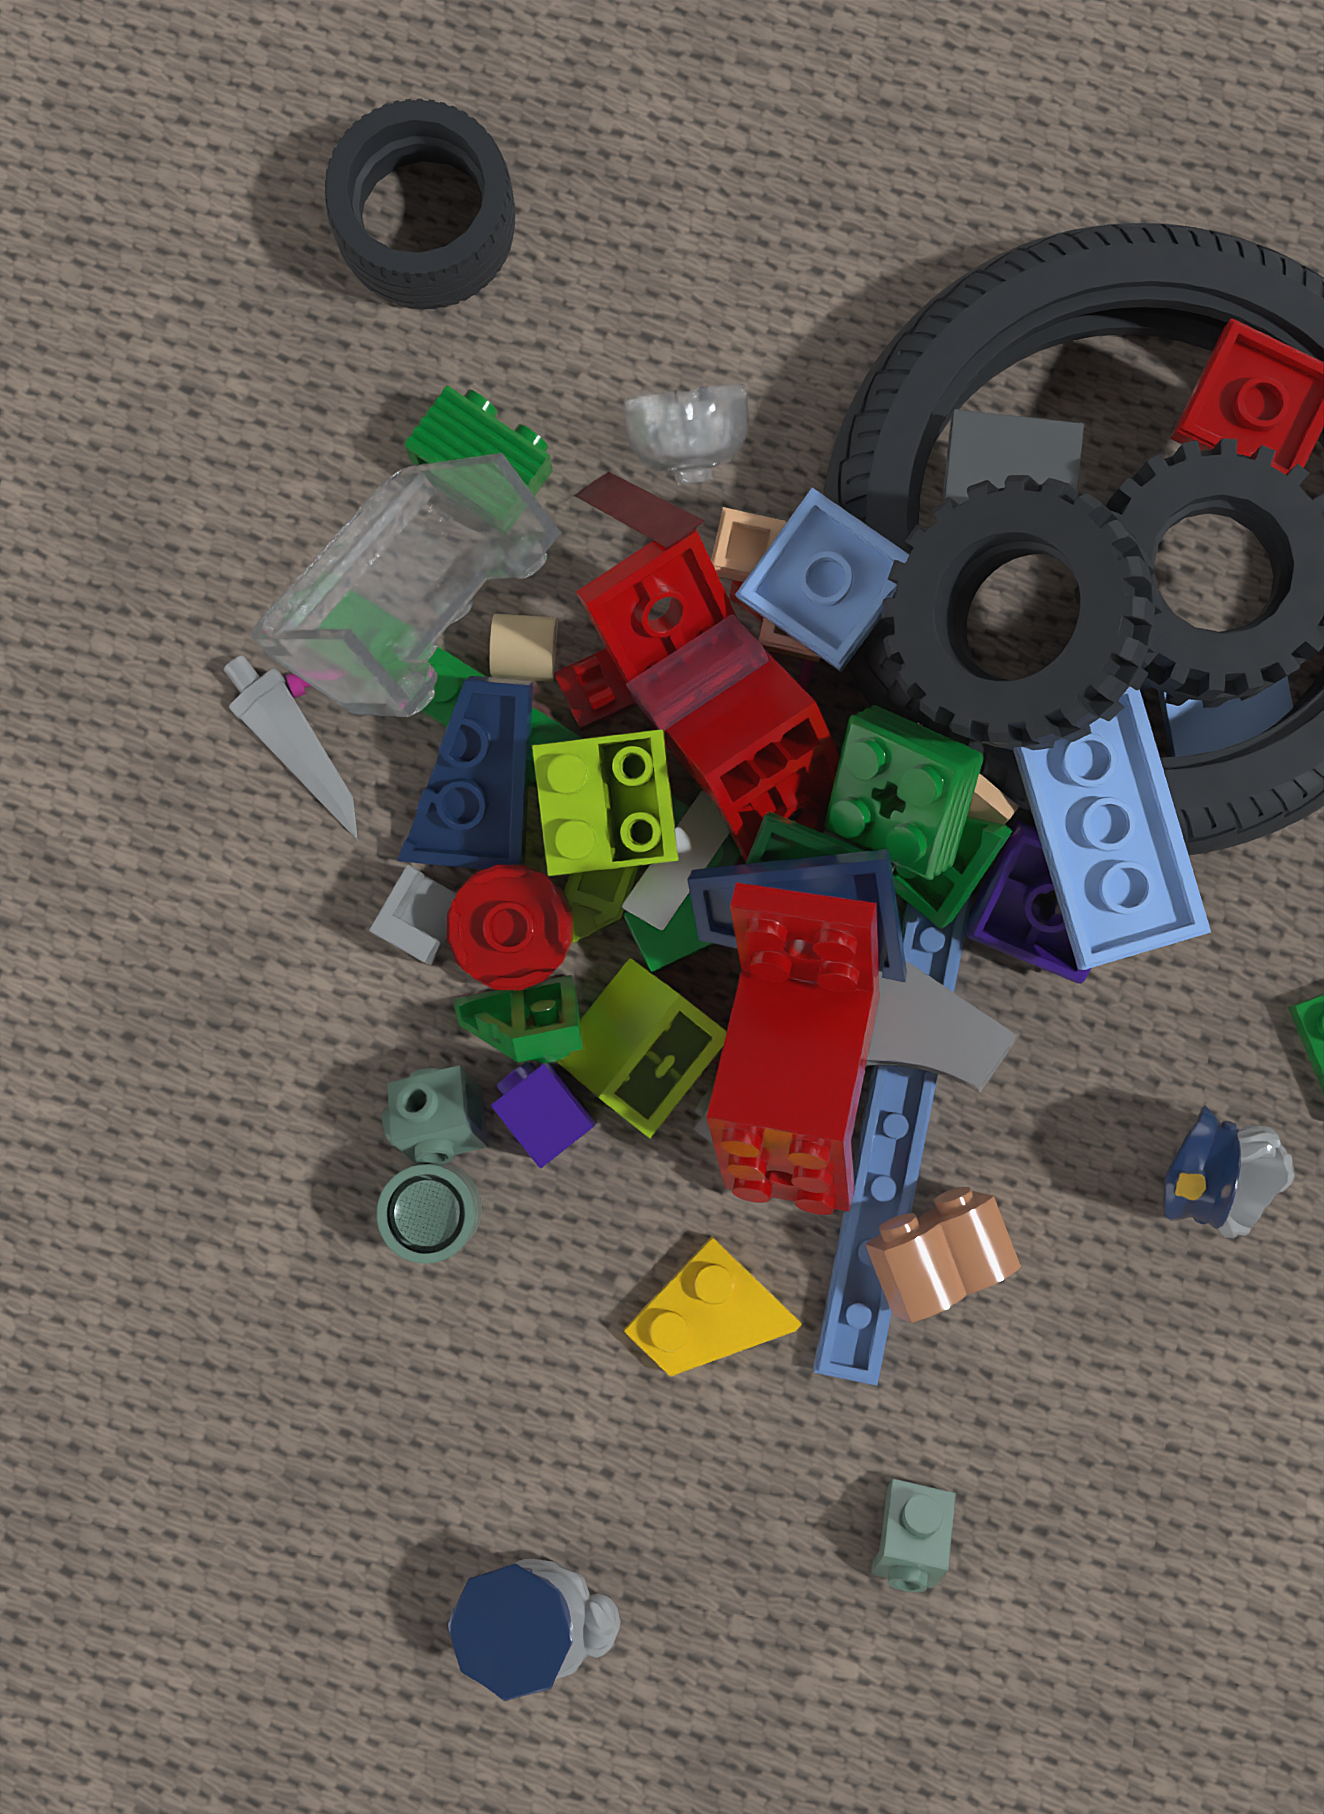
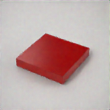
[1170,318,1324,475]

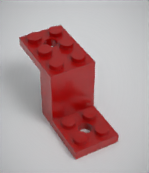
[576,529,840,862]
[706,882,880,1215]

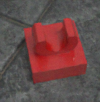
[553,648,636,732]

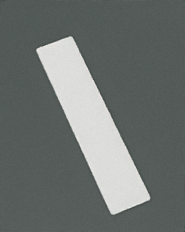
[622,790,730,930]

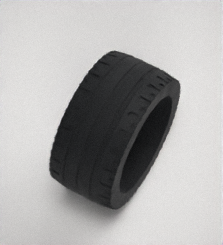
[325,99,516,310]

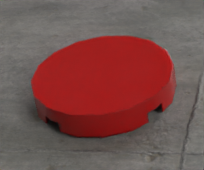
[446,864,574,990]

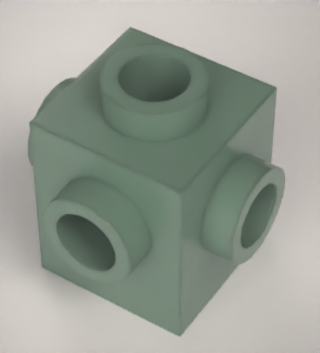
[382,1065,488,1165]

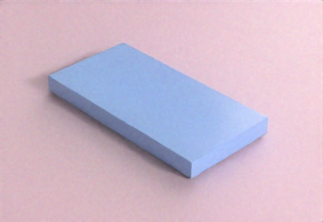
[1013,687,1211,970]

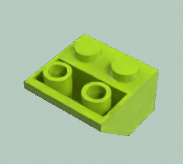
[532,729,679,876]
[556,958,727,1138]

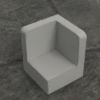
[369,865,457,966]

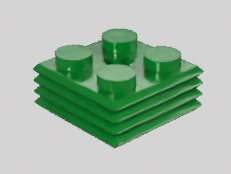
[824,705,983,880]

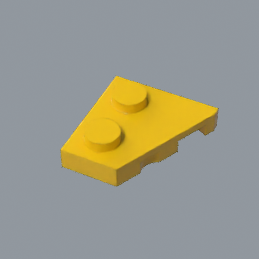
[624,1236,802,1377]

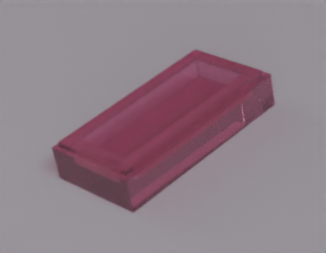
[626,614,769,731]

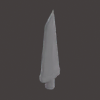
[224,656,358,841]

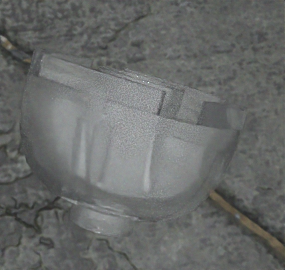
[624,384,749,485]

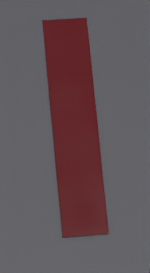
[574,471,704,548]

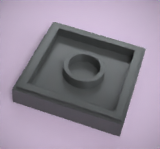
[942,409,1084,504]

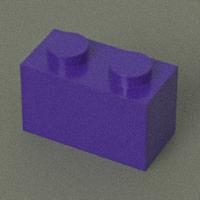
[491,1061,598,1169]

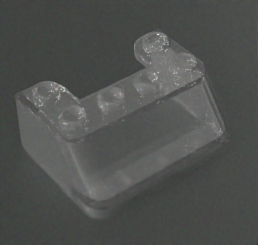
[252,453,561,717]

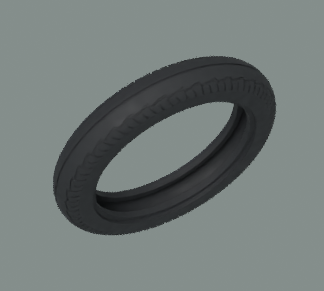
[823,223,1324,855]

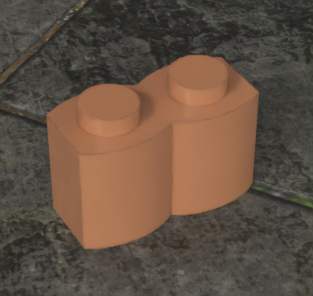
[865,1187,1021,1323]

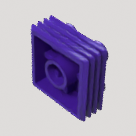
[966,821,1091,984]

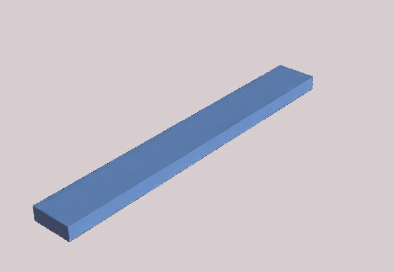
[813,890,974,1386]

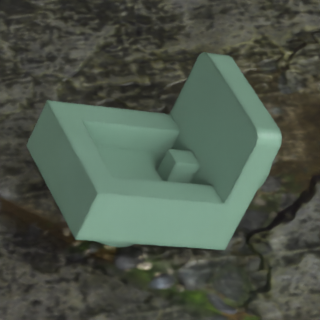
[871,1479,956,1592]

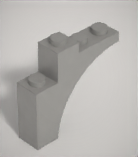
[694,961,1017,1143]

